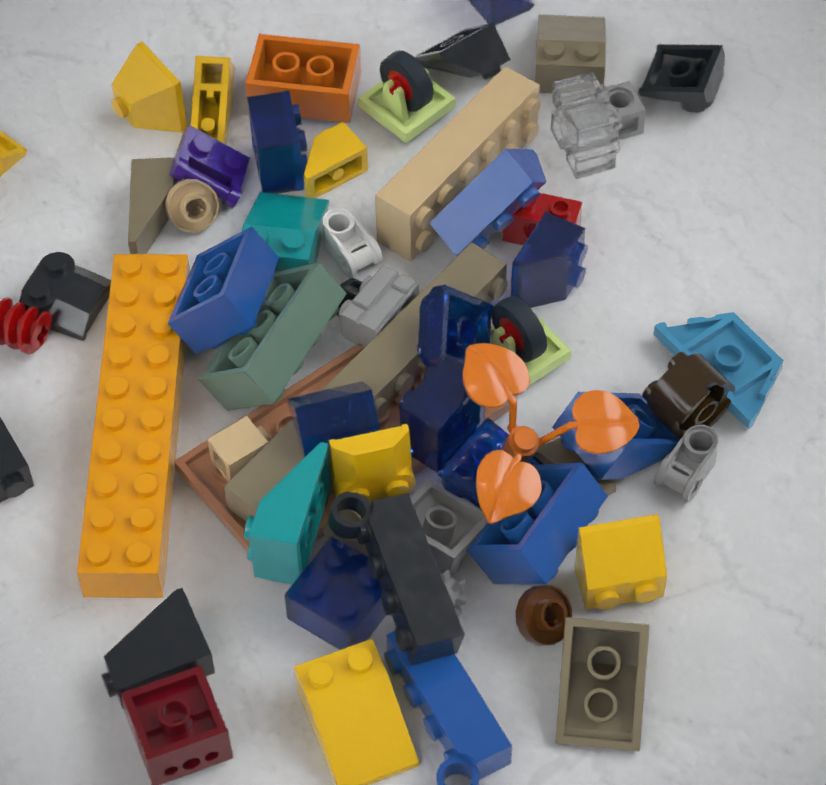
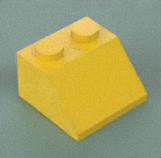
[574,514,667,610]

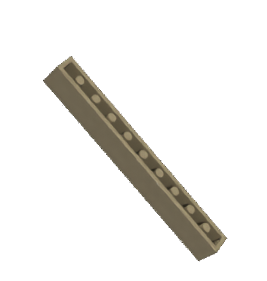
[224,242,508,521]

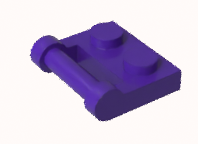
[169,125,250,208]

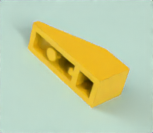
[190,56,235,144]

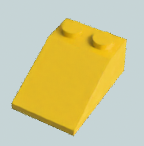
[294,639,419,785]

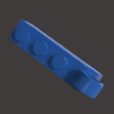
[383,631,512,785]

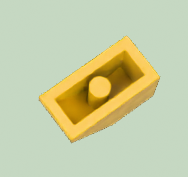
[304,122,368,198]

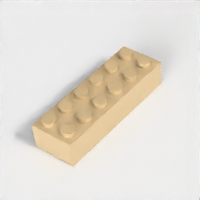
[375,66,541,262]

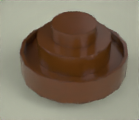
[516,585,572,645]

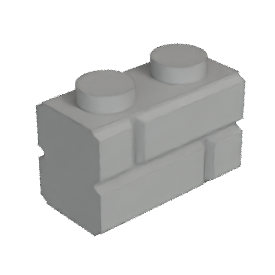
[338,265,419,348]

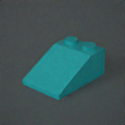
[242,192,330,272]
[244,442,332,587]

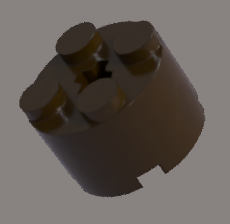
[642,352,735,441]

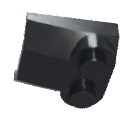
[638,44,725,113]
[19,252,111,341]

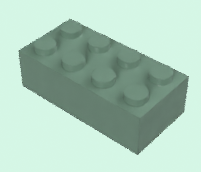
[199,262,347,411]

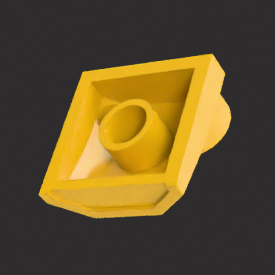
[329,424,416,503]

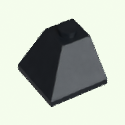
[414,23,511,79]

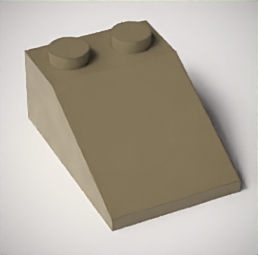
[535,15,606,95]
[555,617,650,751]

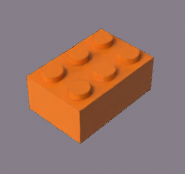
[245,34,361,123]

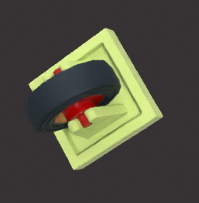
[358,50,456,144]
[465,296,571,386]

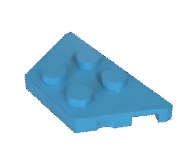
[653,312,784,429]

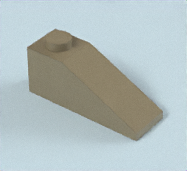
[128,158,183,254]

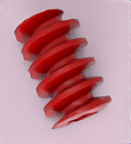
[0,297,52,355]

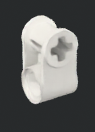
[323,208,383,278]

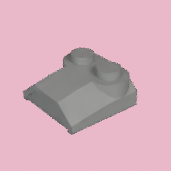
[410,479,487,574]

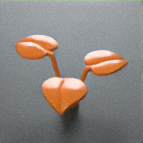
[463,343,640,524]

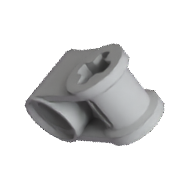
[654,425,719,502]

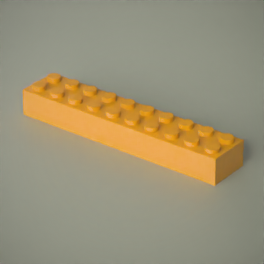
[77,254,190,598]

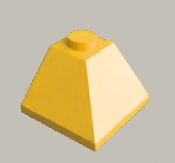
[111,42,187,132]

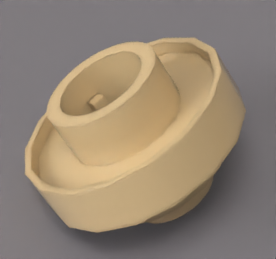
[165,179,219,233]

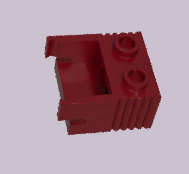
[121,665,233,785]

